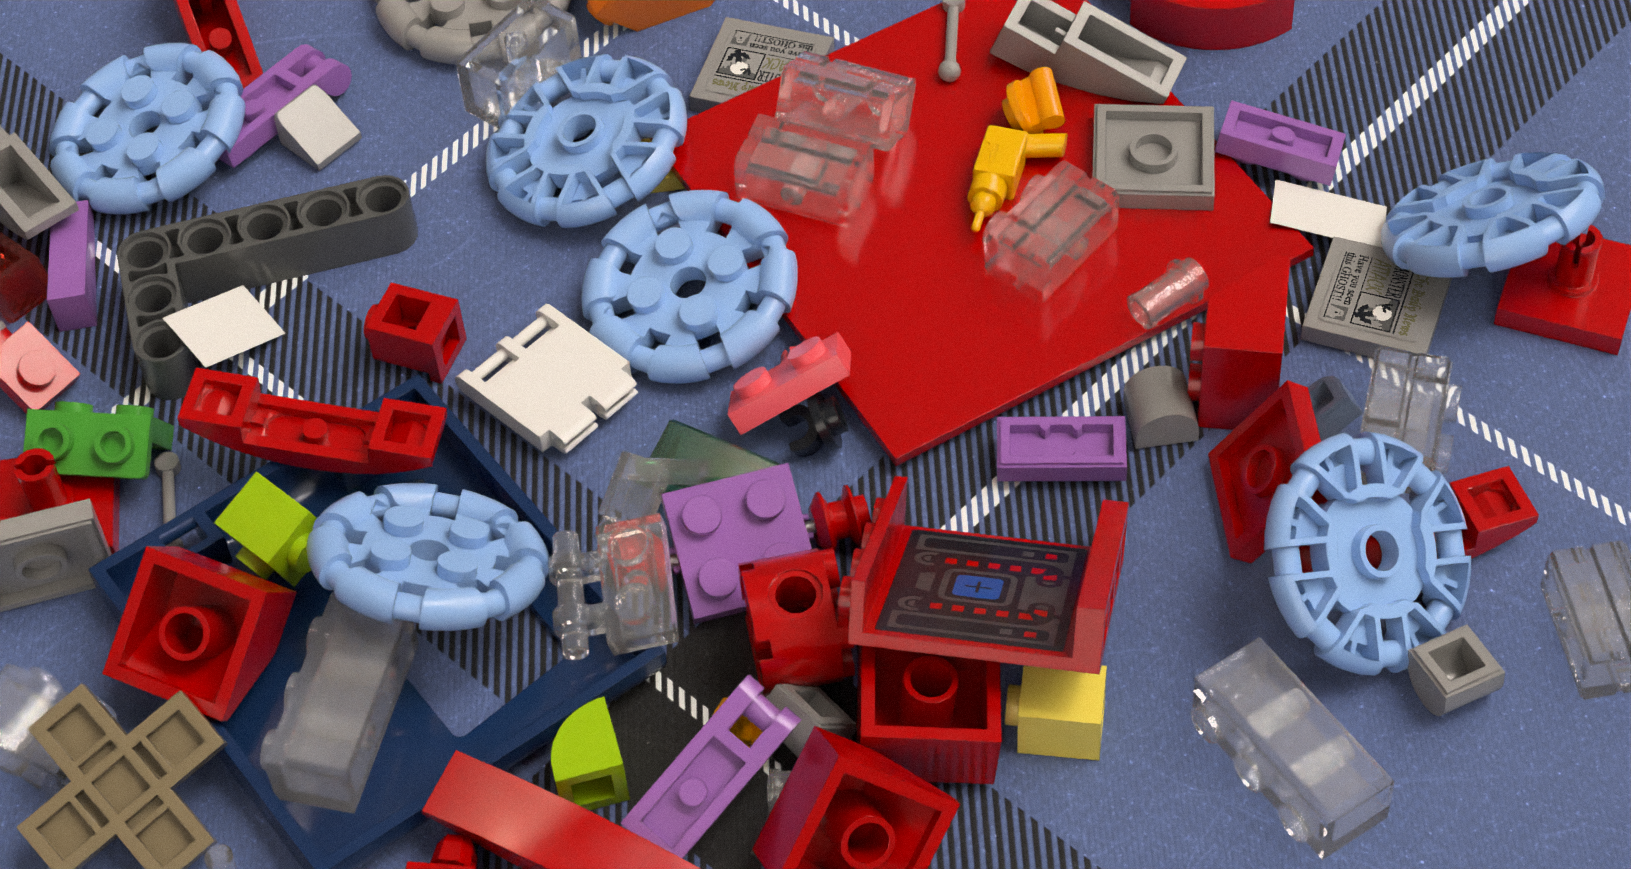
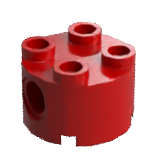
[738,548,855,696]

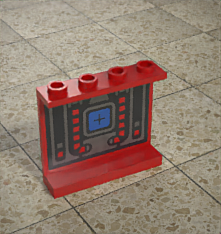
[838,476,1129,675]

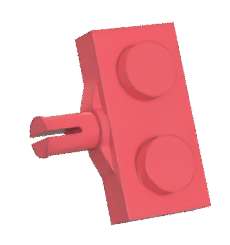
[727,332,851,435]

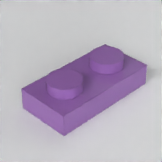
[1215,100,1346,186]

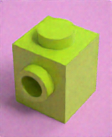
[214,471,317,587]

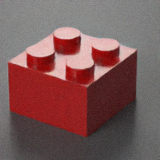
[856,645,1002,784]

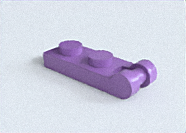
[218,44,352,168]
[621,674,802,859]

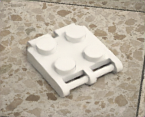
[455,304,638,454]

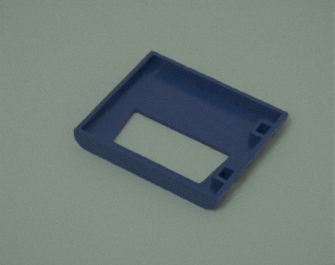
[88,374,667,869]

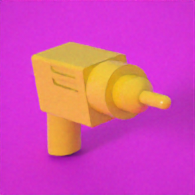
[967,125,1068,232]

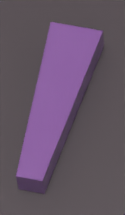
[47,200,97,332]

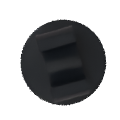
[779,392,848,457]

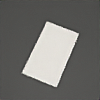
[1270,180,1387,247]
[163,285,285,368]

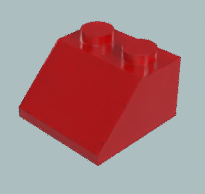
[1187,254,1291,430]
[102,546,297,722]
[752,726,960,869]

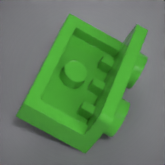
[23,401,174,480]

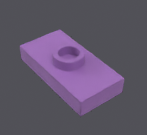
[997,416,1127,481]

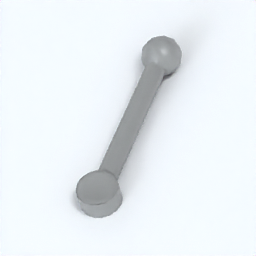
[938,0,965,83]
[154,452,184,548]

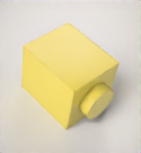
[1005,665,1107,761]

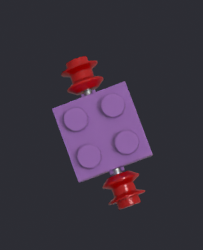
[609,463,872,624]

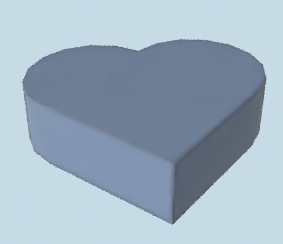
[1308,376,1363,441]

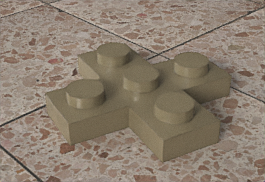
[16,683,228,869]

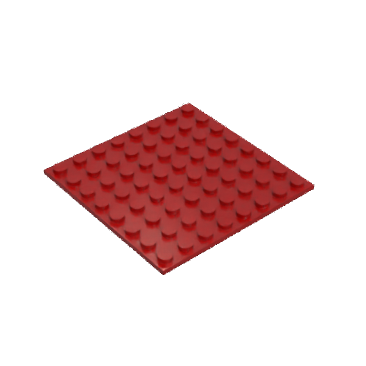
[650,0,1314,466]

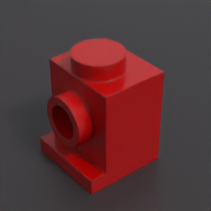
[364,282,467,384]

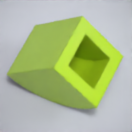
[551,697,630,811]

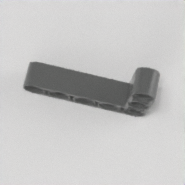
[117,175,418,400]

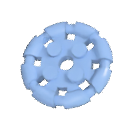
[49,43,246,215]
[485,54,687,228]
[1381,152,1605,278]
[581,190,798,384]
[1264,431,1471,676]
[306,483,549,631]

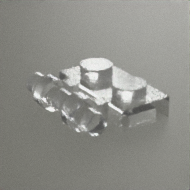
[548,513,679,660]

